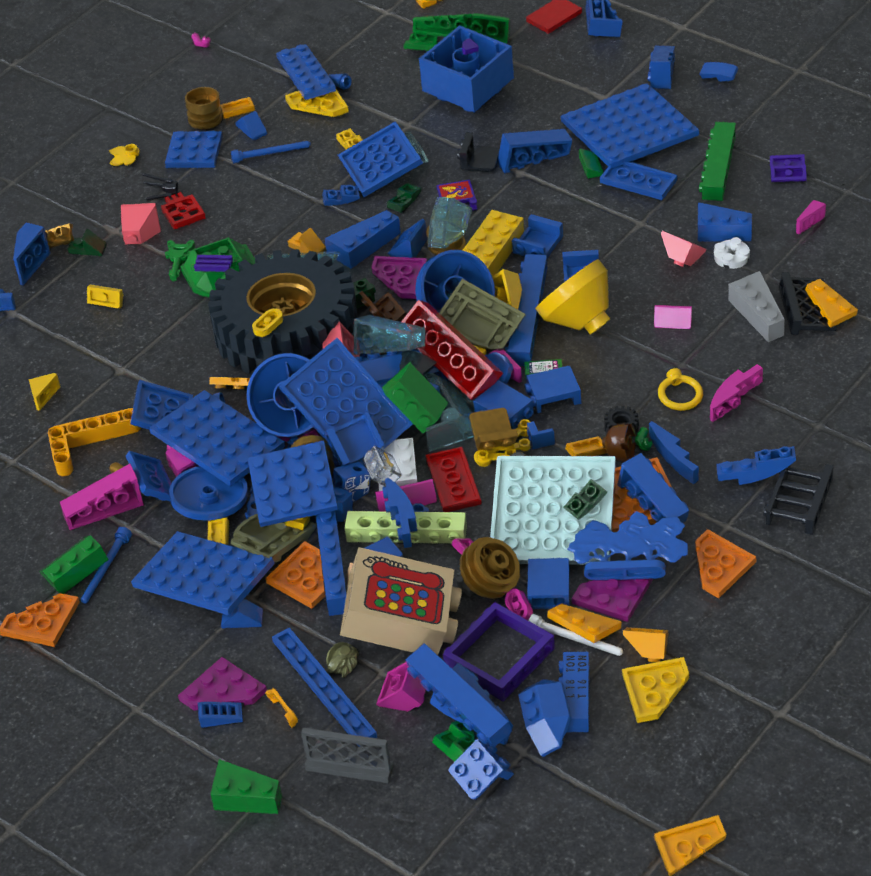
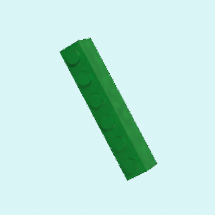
[699,122,736,201]

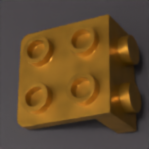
[469,408,518,450]

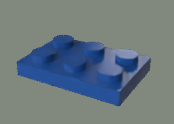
[126,451,171,501]

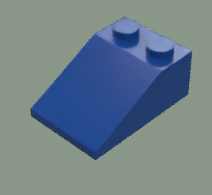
[13,222,50,285]

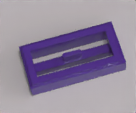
[194,255,233,272]

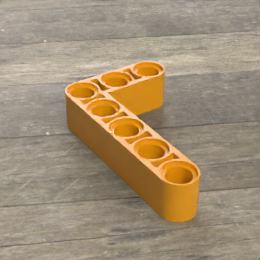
[48,408,141,476]

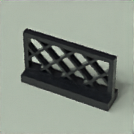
[779,272,837,335]

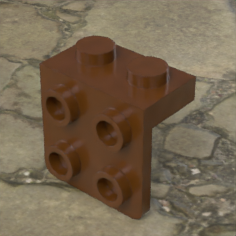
[360,291,407,330]

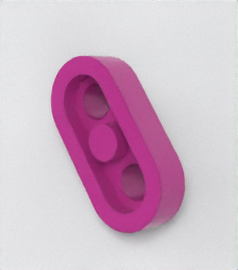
[505,588,533,621]

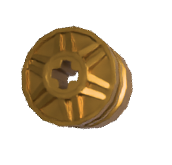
[185,87,222,129]

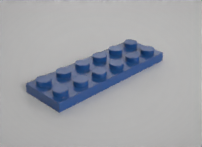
[276,44,336,100]

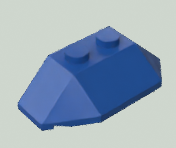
[518,679,571,757]

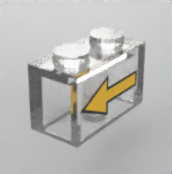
[363,445,402,487]

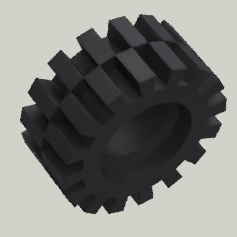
[604,405,639,437]

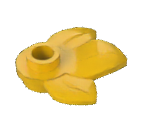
[109,144,140,166]

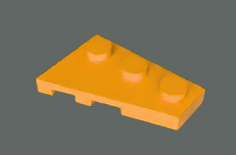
[547,603,622,643]

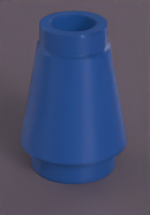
[328,74,352,90]

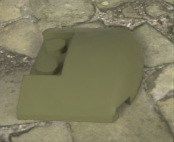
[439,279,526,350]
[231,514,317,562]

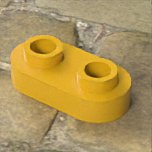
[252,308,283,337]

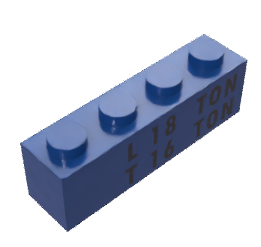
[559,652,589,732]

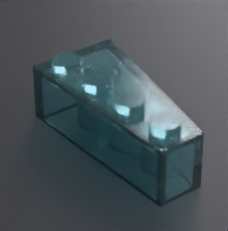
[354,315,425,355]

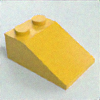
[492,269,522,309]

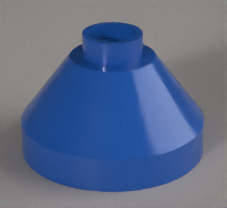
[415,250,495,313]
[247,353,315,437]

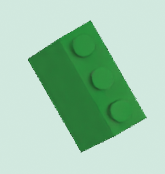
[382,362,448,433]
[39,535,109,594]

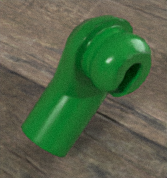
[635,427,652,451]

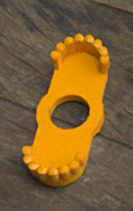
[265,688,299,728]

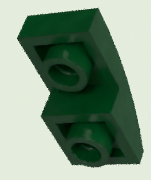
[563,479,607,520]

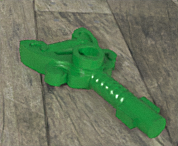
[165,240,196,281]

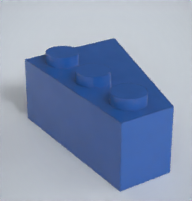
[585,0,623,37]
[698,202,752,242]

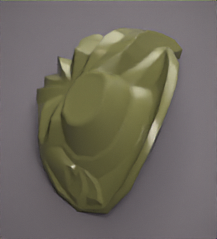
[326,642,359,678]

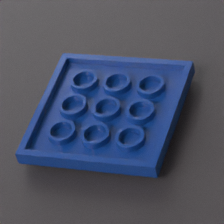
[338,121,423,197]
[248,440,338,527]

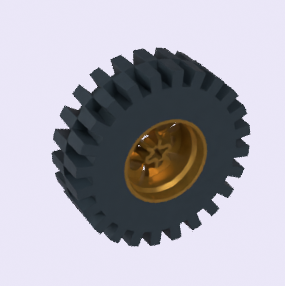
[208,249,359,374]

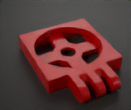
[161,192,206,230]

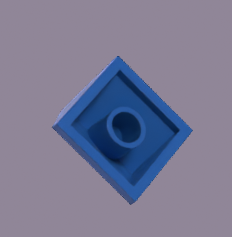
[388,219,427,258]

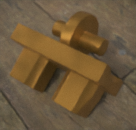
[45,223,74,248]

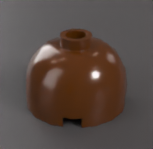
[602,424,636,462]

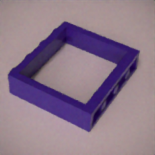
[443,602,555,702]

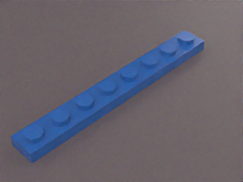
[272,627,377,747]

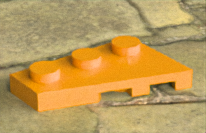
[805,279,858,328]
[654,815,726,876]

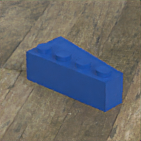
[497,129,572,173]
[324,210,401,269]
[617,453,689,523]

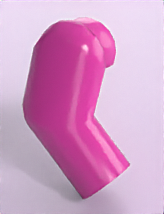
[191,33,211,48]

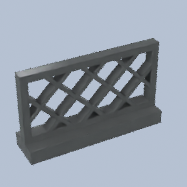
[301,728,394,783]

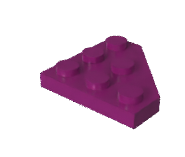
[371,256,427,299]
[571,579,653,622]
[178,657,267,711]

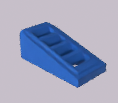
[198,702,243,728]

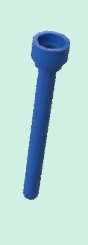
[231,141,311,164]
[81,527,132,604]

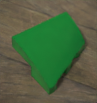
[432,721,475,762]

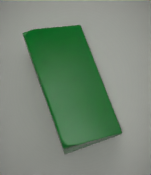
[579,149,604,179]

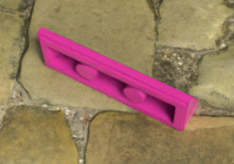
[375,479,437,512]

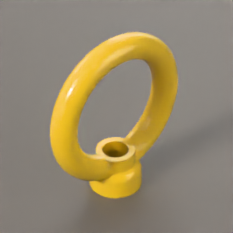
[658,368,703,411]

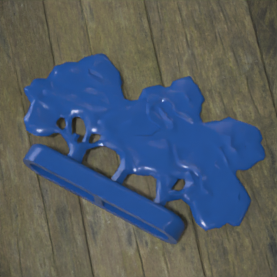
[567,511,688,580]

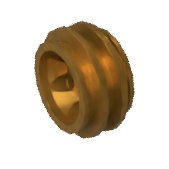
[460,537,520,599]

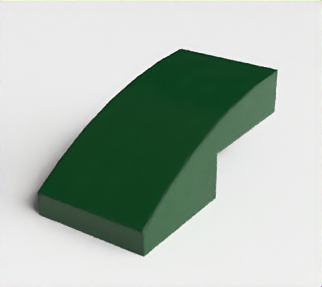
[387,183,421,213]

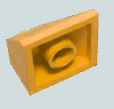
[623,627,669,662]

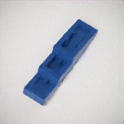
[649,421,699,484]

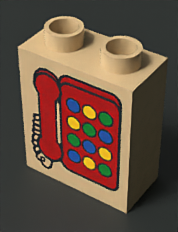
[340,547,462,655]

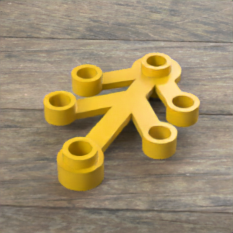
[474,419,531,467]

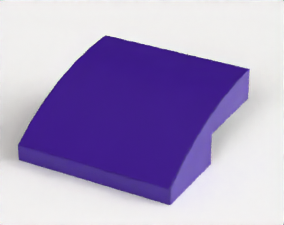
[770,154,807,182]

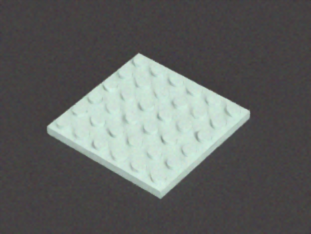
[490,456,616,565]

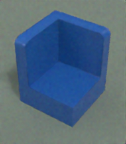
[527,421,555,449]

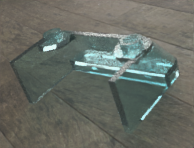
[424,373,474,452]

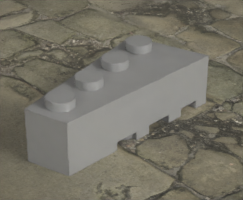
[729,271,785,342]

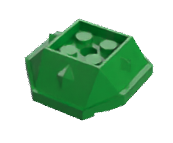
[180,237,255,297]

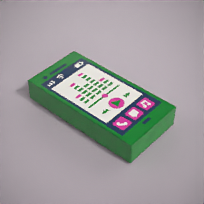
[524,359,562,379]

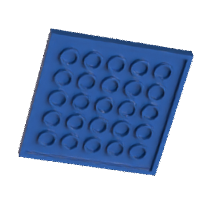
[561,83,699,169]

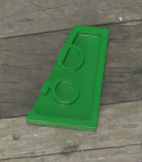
[404,33,437,51]

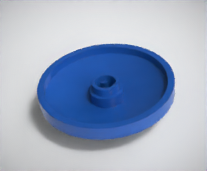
[169,466,248,520]

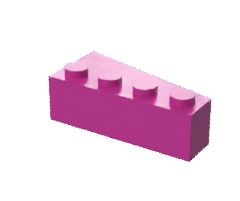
[60,464,143,530]

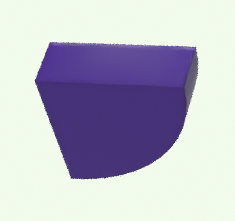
[462,38,479,55]

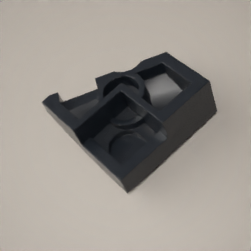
[399,349,437,376]

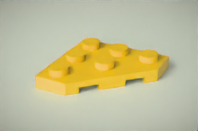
[285,90,349,117]
[622,657,689,723]

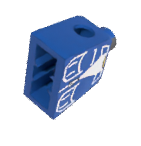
[333,462,377,502]

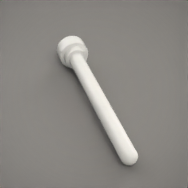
[529,614,623,656]

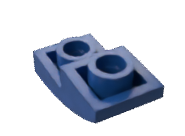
[700,62,738,82]
[322,185,360,206]

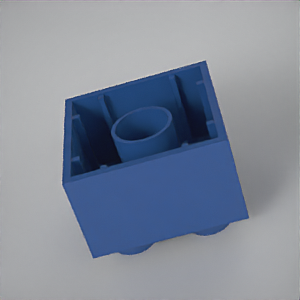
[419,25,514,112]

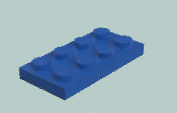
[600,161,677,200]

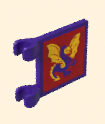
[436,180,478,215]

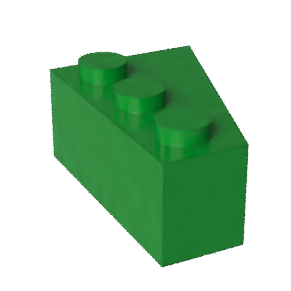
[210,759,282,814]

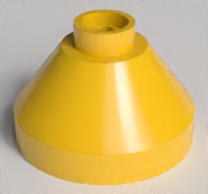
[535,259,610,335]

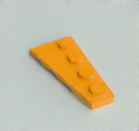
[210,377,250,389]

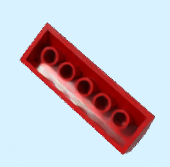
[396,300,503,400]

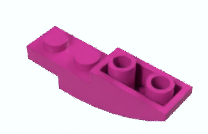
[710,364,763,422]

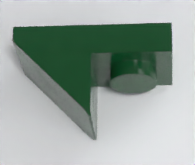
[68,229,107,256]

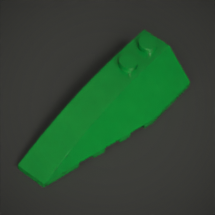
[413,13,511,44]

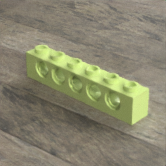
[345,511,467,544]

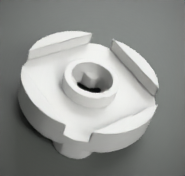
[714,237,750,269]

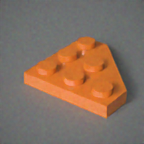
[695,529,756,598]
[266,541,325,609]
[0,593,80,647]

